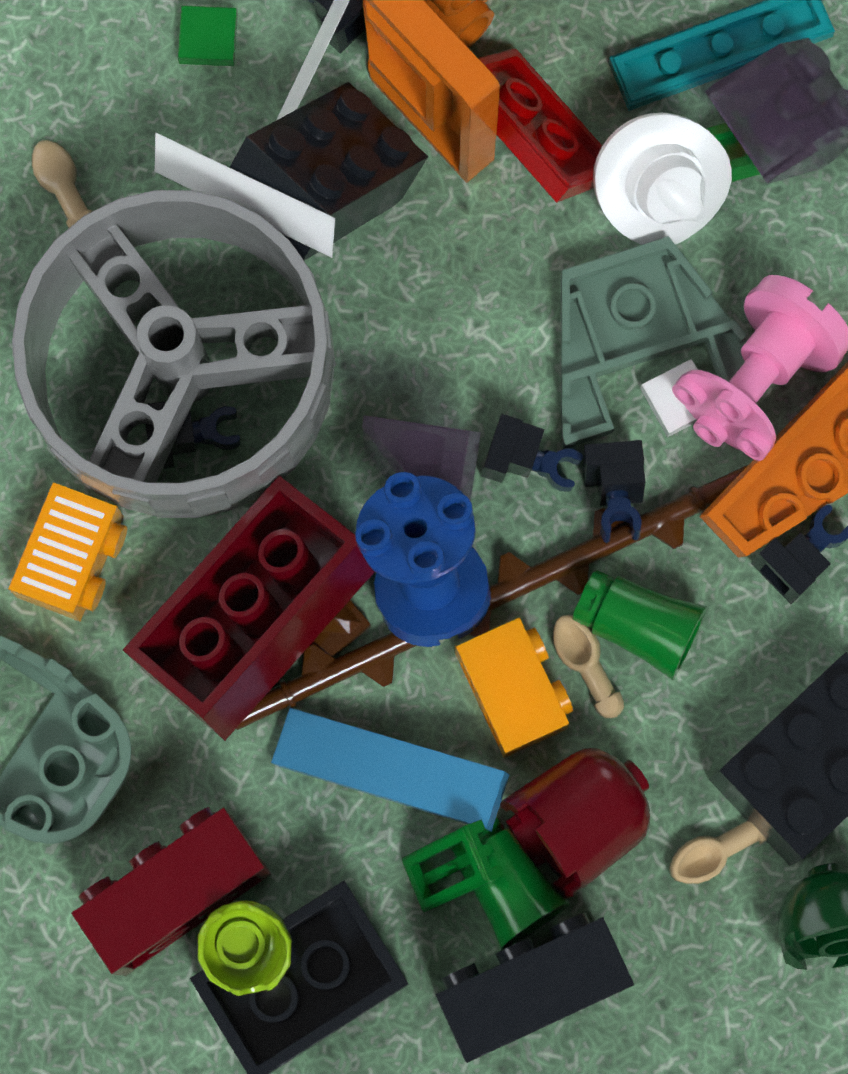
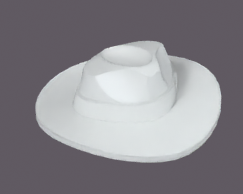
[593,112,732,245]

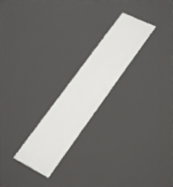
[277,0,350,120]
[155,133,335,258]

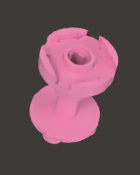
[672,275,848,461]

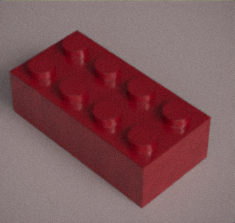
[123,476,375,741]

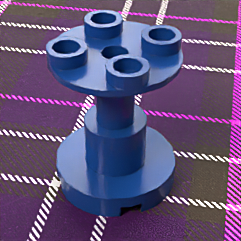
[355,472,491,647]

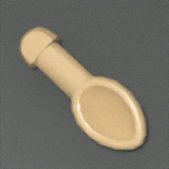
[32,140,93,228]
[553,614,624,719]
[669,821,766,884]

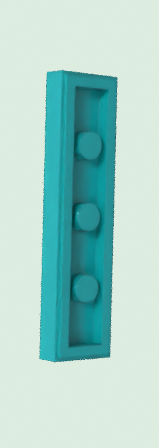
[608,0,835,111]

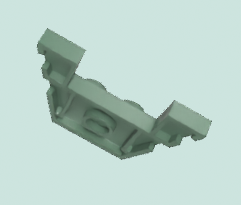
[560,236,747,449]

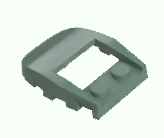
[0,635,131,844]

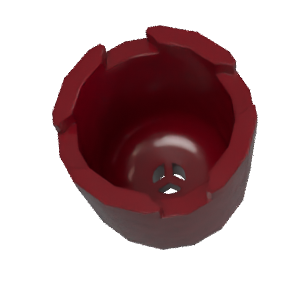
[500,748,650,898]

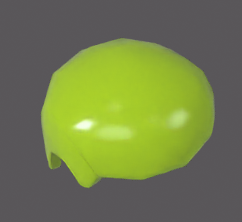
[198,901,292,996]

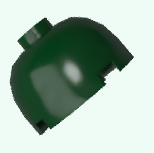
[778,863,848,970]

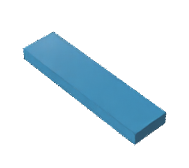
[271,708,510,831]

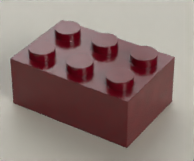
[71,807,271,976]

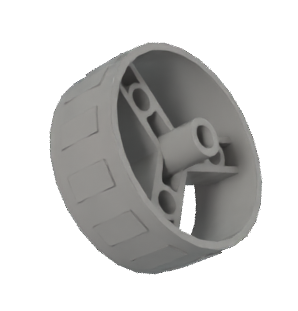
[12,190,336,518]

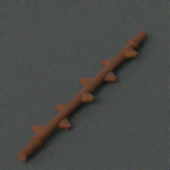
[236,465,747,730]

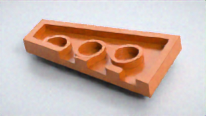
[699,362,848,558]

